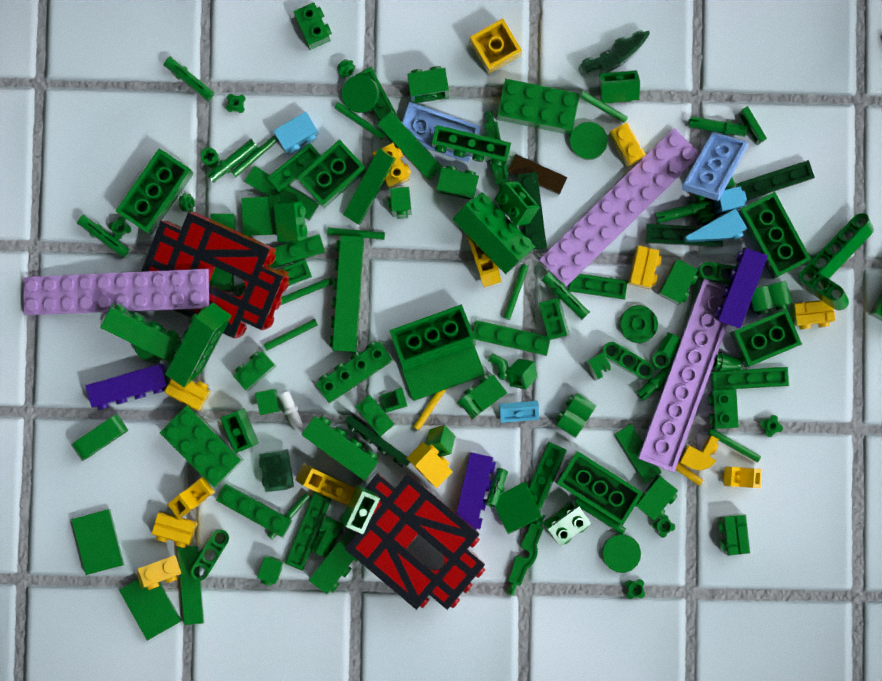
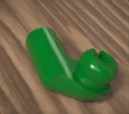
[488,353,509,380]

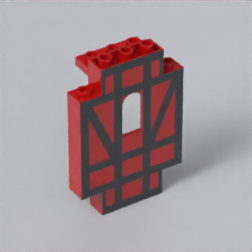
[141,212,289,339]
[339,473,486,610]

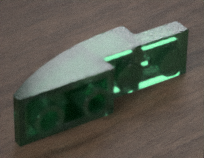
[579,30,650,76]

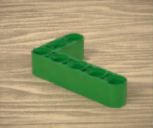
[799,213,874,310]

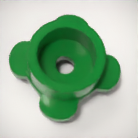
[337,59,356,79]
[226,94,246,113]
[179,193,195,212]
[697,209,717,226]
[109,217,132,239]
[760,415,783,437]
[652,514,675,538]
[625,579,645,599]

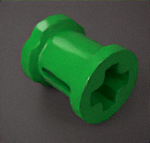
[201,148,220,168]

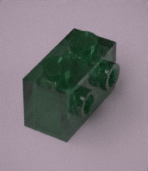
[259,449,294,492]

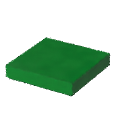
[241,196,281,236]
[495,482,543,534]

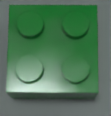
[407,66,449,104]

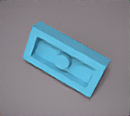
[500,401,539,423]

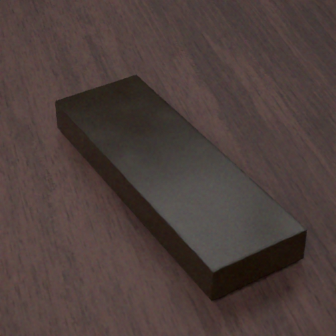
[508,154,567,195]

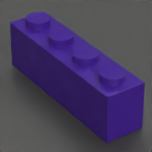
[715,247,768,329]
[85,364,168,410]
[456,452,496,530]

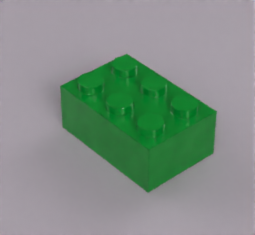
[297,139,366,209]
[729,309,802,368]

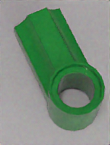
[650,332,681,370]
[311,516,344,557]

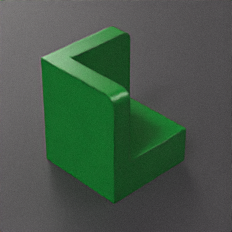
[507,359,538,390]
[381,388,408,413]
[255,389,281,415]
[426,425,455,457]

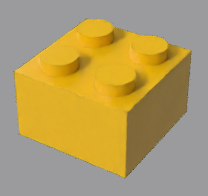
[469,18,522,75]

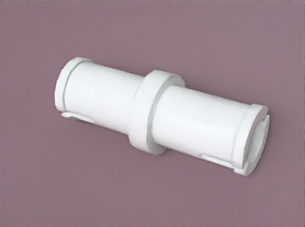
[278,391,304,431]

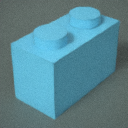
[273,112,319,154]
[712,187,747,216]

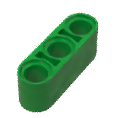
[697,262,736,285]
[601,342,654,379]
[71,414,128,461]
[189,529,229,581]

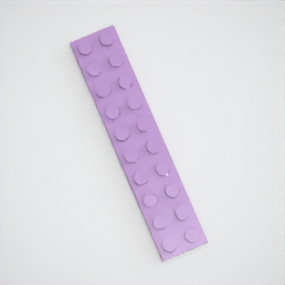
[539,128,700,287]
[23,269,209,316]
[637,279,728,472]

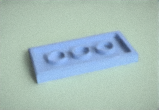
[402,102,481,163]
[682,131,748,201]

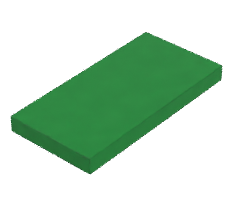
[400,346,485,401]

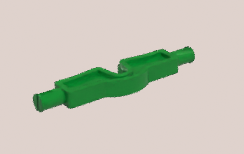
[484,111,509,190]
[506,514,546,596]

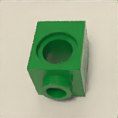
[257,555,285,586]

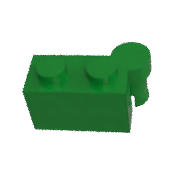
[457,374,507,420]

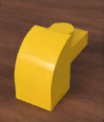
[678,436,719,470]
[722,466,762,488]
[167,477,215,519]

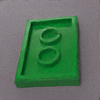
[72,509,124,575]
[119,580,182,641]

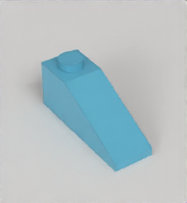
[683,209,747,242]

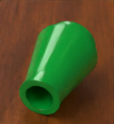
[713,352,742,371]

